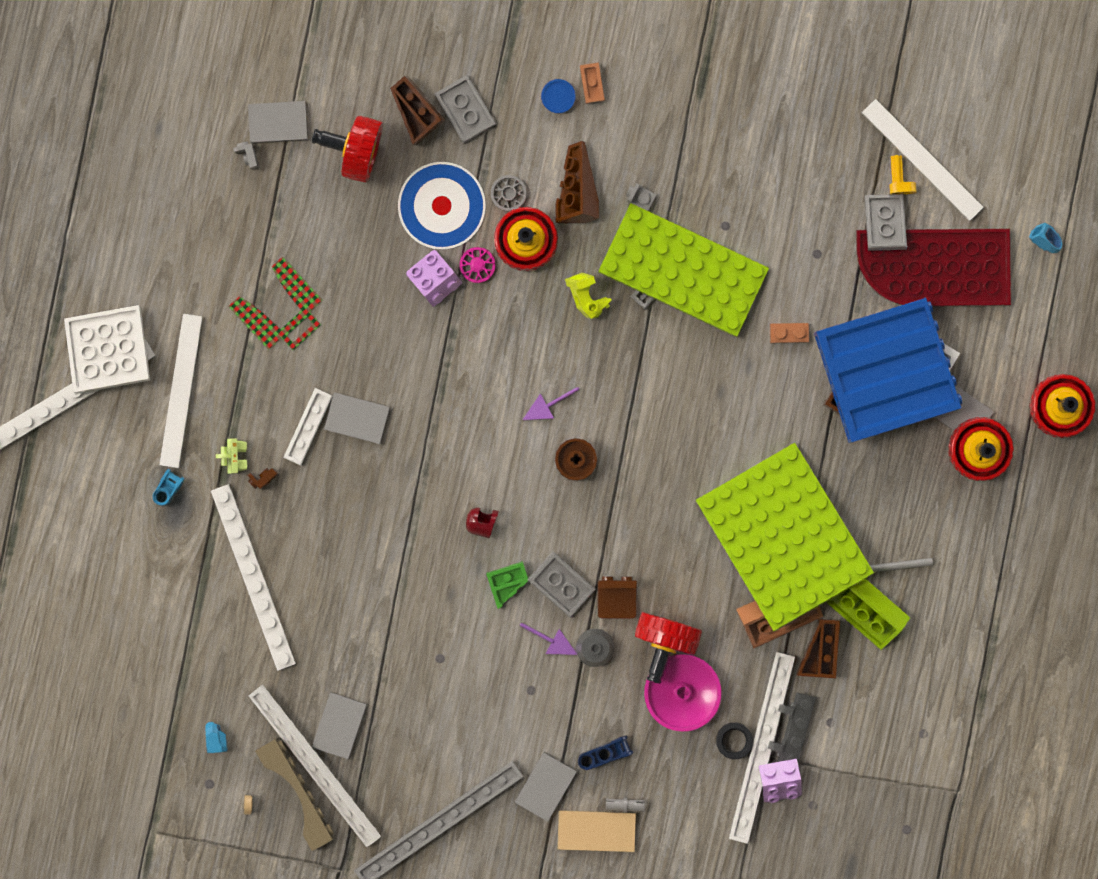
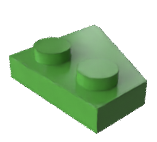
[486,561,528,609]

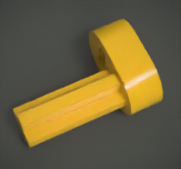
[889,155,917,195]

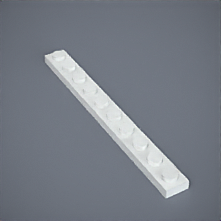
[0,339,156,450]
[211,484,296,671]
[729,652,795,844]
[249,685,381,847]

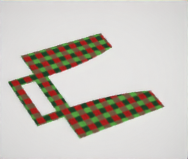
[228,257,322,350]

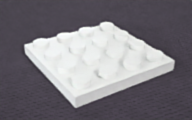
[64,305,150,394]

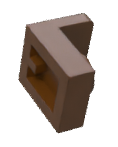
[247,468,278,490]

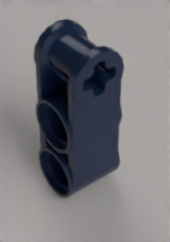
[578,735,634,770]

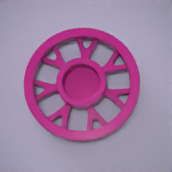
[460,247,495,283]

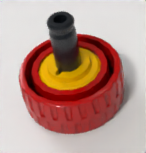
[312,116,383,183]
[494,207,558,271]
[1029,374,1096,438]
[948,417,1014,481]
[635,612,702,684]

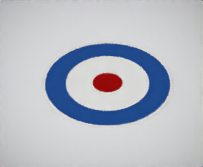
[398,162,486,249]

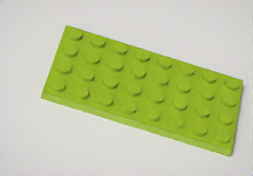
[598,203,769,337]

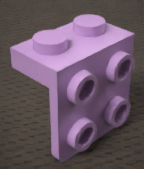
[406,250,462,307]
[759,759,802,803]

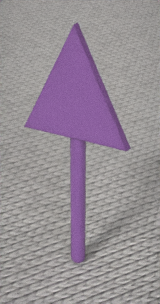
[523,387,579,420]
[520,623,577,655]

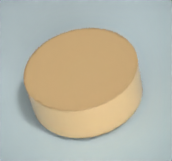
[244,795,252,815]

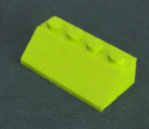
[826,579,910,650]

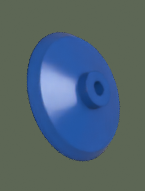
[541,79,575,113]

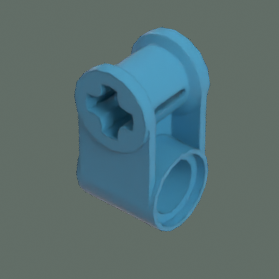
[153,469,185,506]

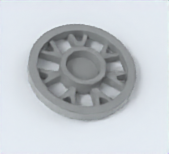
[491,175,527,211]

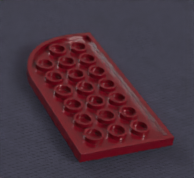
[856,228,1011,306]

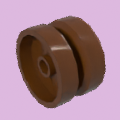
[555,438,597,481]

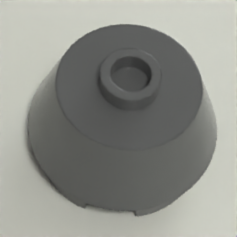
[576,629,614,667]

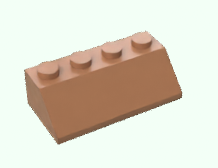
[736,601,823,648]

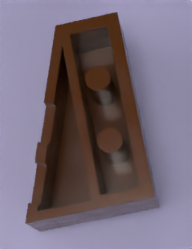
[390,76,445,145]
[796,619,840,679]

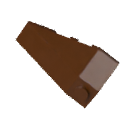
[555,141,599,223]

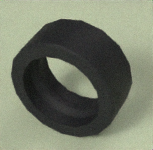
[716,722,753,760]

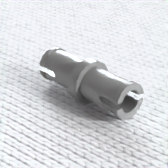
[606,798,645,813]

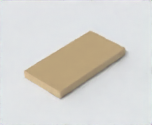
[558,810,636,852]

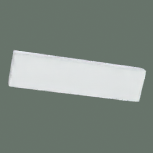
[283,388,333,465]

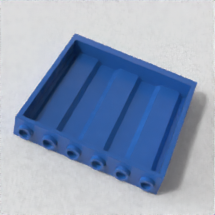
[814,298,963,444]

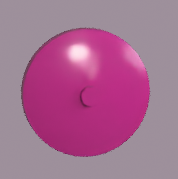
[644,654,721,732]

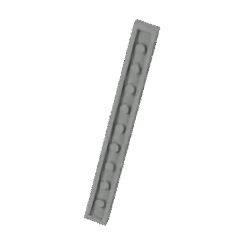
[354,760,523,879]

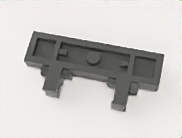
[768,692,816,763]

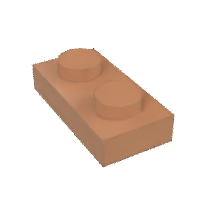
[580,62,605,104]
[770,323,809,343]

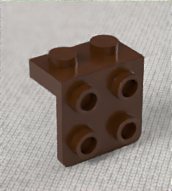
[598,576,637,619]

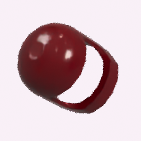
[466,507,499,539]

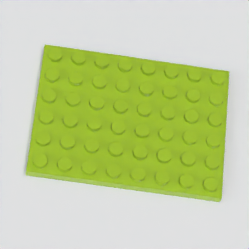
[696,443,874,632]

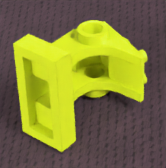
[565,273,612,319]

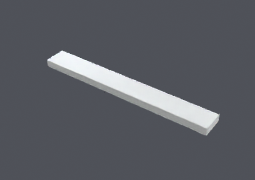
[862,99,983,221]
[160,314,203,468]

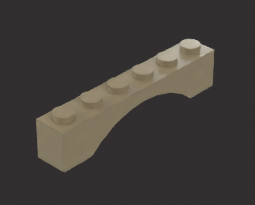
[255,738,334,851]

